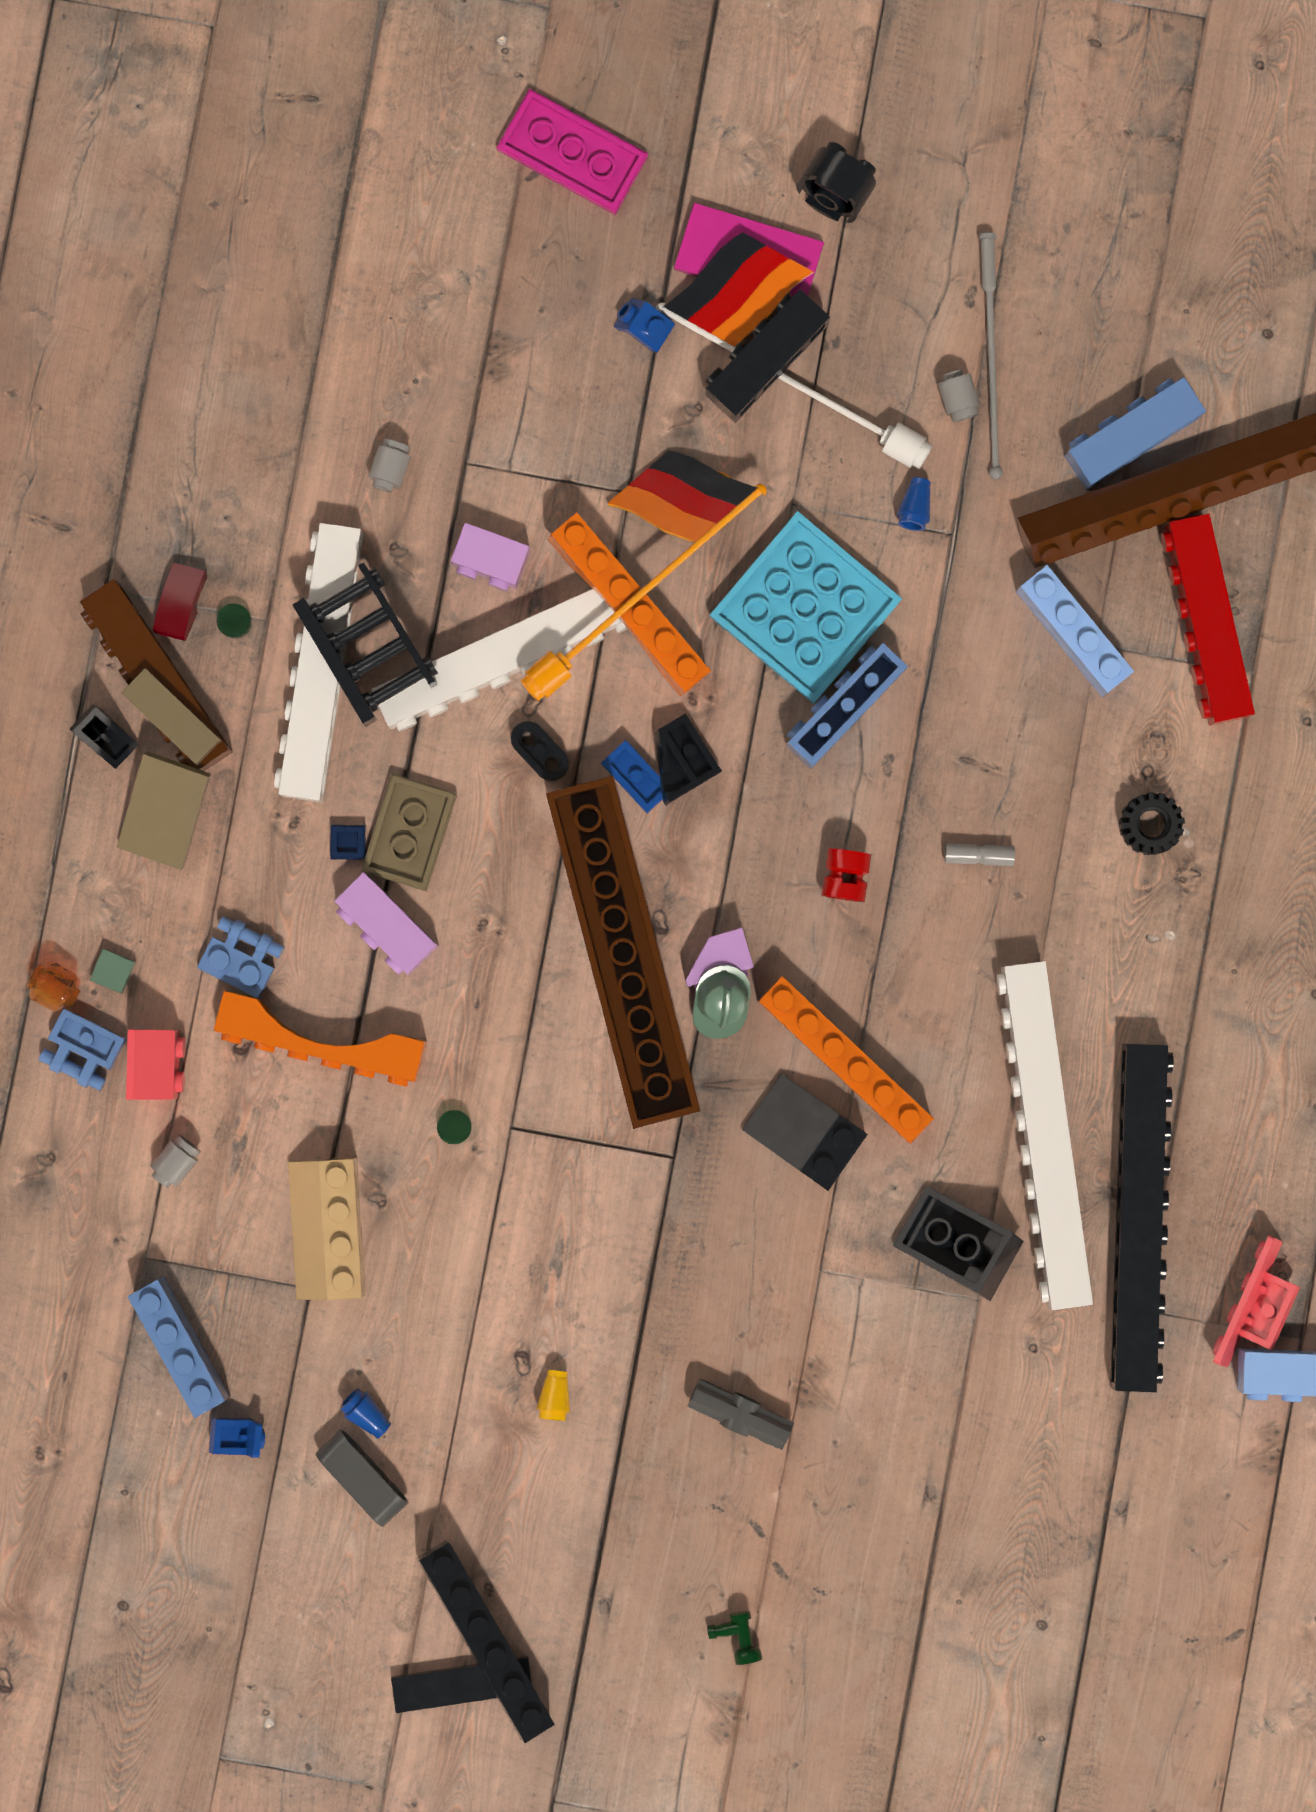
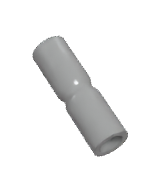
[944,843,1015,866]

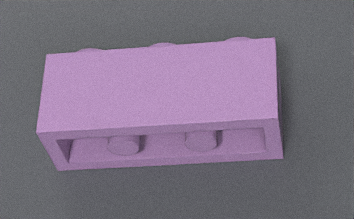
[334,872,438,975]

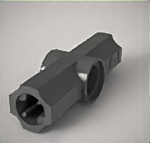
[688,1379,794,1450]

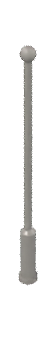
[979,232,1003,480]

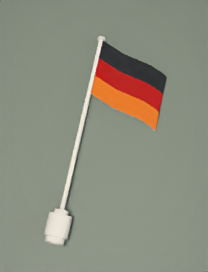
[656,232,933,469]

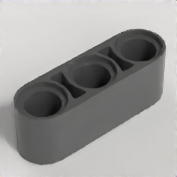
[315,1430,409,1527]

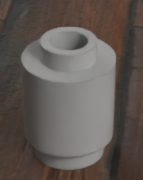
[938,369,980,423]
[368,439,411,493]
[150,1135,201,1188]

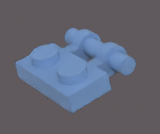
[197,916,285,999]
[39,1008,127,1091]

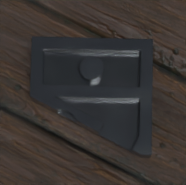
[654,714,722,806]

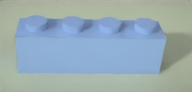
[1016,565,1134,697]
[1237,1348,1316,1402]

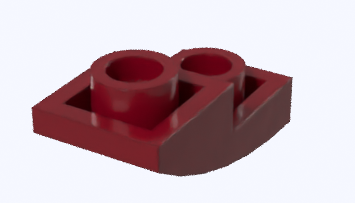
[153,563,207,641]

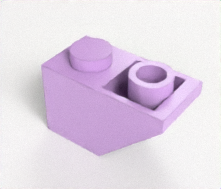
[685,928,754,990]

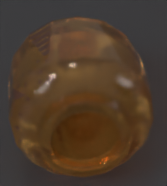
[26,961,80,1012]

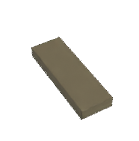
[121,668,221,765]

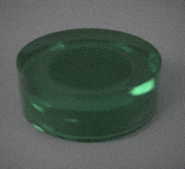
[216,603,252,639]
[437,1110,472,1144]

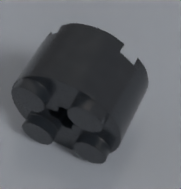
[796,142,876,223]

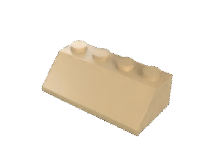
[288,1157,366,1300]

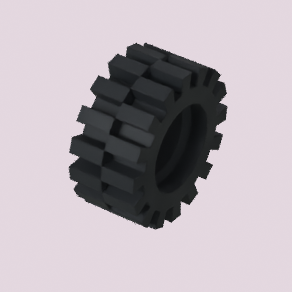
[1119,792,1185,855]

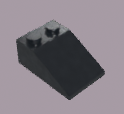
[742,1074,868,1191]
[893,1186,1024,1301]

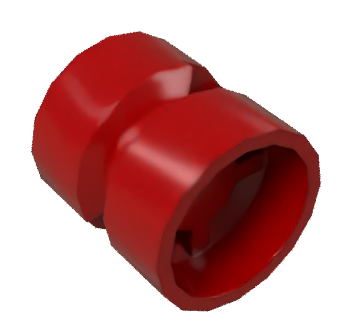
[821,848,872,902]

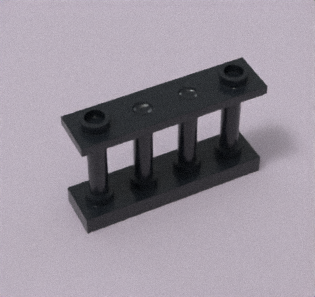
[292,562,438,727]

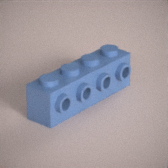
[786,643,908,769]

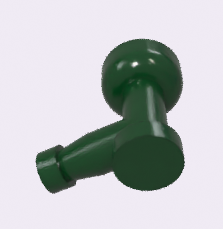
[707,1611,763,1665]

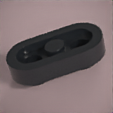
[511,721,569,781]

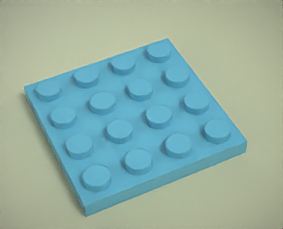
[709,511,902,704]

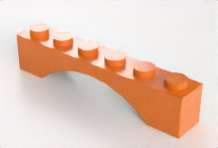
[547,512,711,696]
[757,976,934,1144]
[213,991,427,1087]

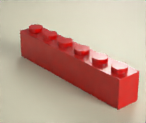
[1161,513,1255,726]

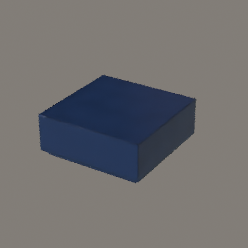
[330,825,366,860]

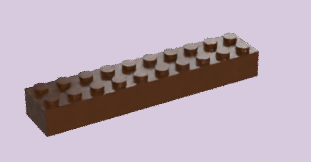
[546,776,700,1129]

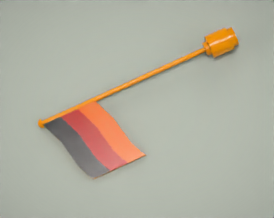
[520,451,767,701]

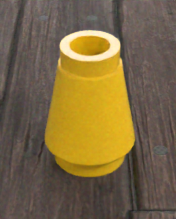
[536,1370,570,1421]

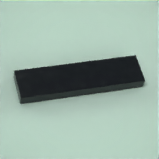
[391,1656,533,1713]

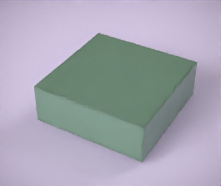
[90,949,136,994]

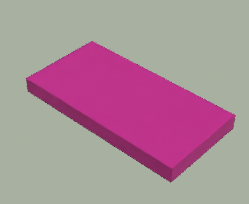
[497,88,648,216]
[674,203,824,296]

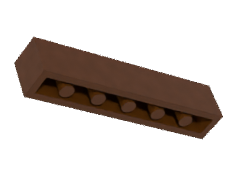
[80,579,233,771]

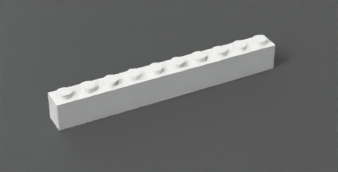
[996,961,1093,1310]

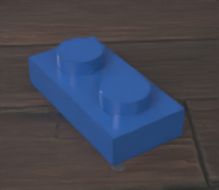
[601,740,663,814]

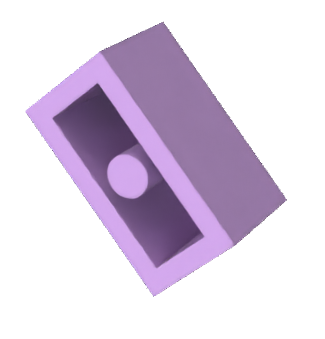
[451,523,531,591]

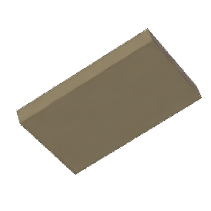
[117,751,211,870]
[361,773,457,892]

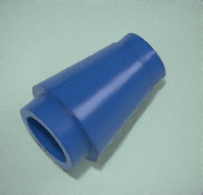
[897,477,931,531]
[339,1388,391,1439]

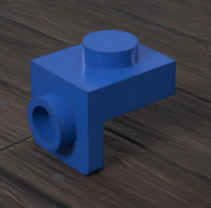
[614,299,675,353]
[209,1417,265,1458]

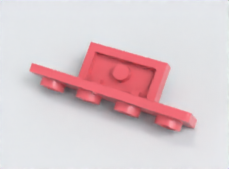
[1213,1235,1300,1367]

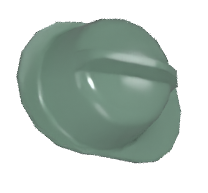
[692,965,751,1039]

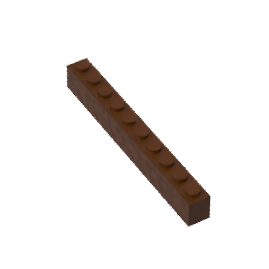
[1017,413,1316,568]

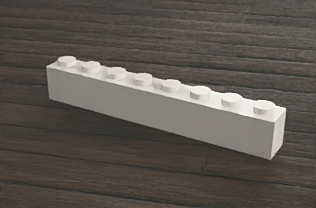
[274,523,364,803]
[371,589,628,732]

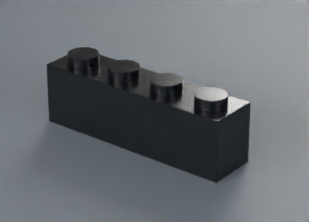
[705,289,830,423]

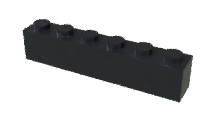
[416,1540,555,1743]

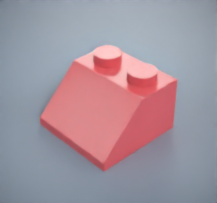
[126,1029,186,1100]

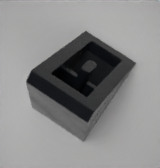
[70,704,139,769]

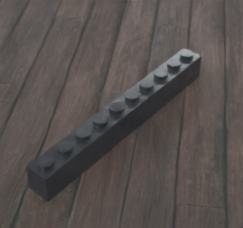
[1110,1044,1174,1393]

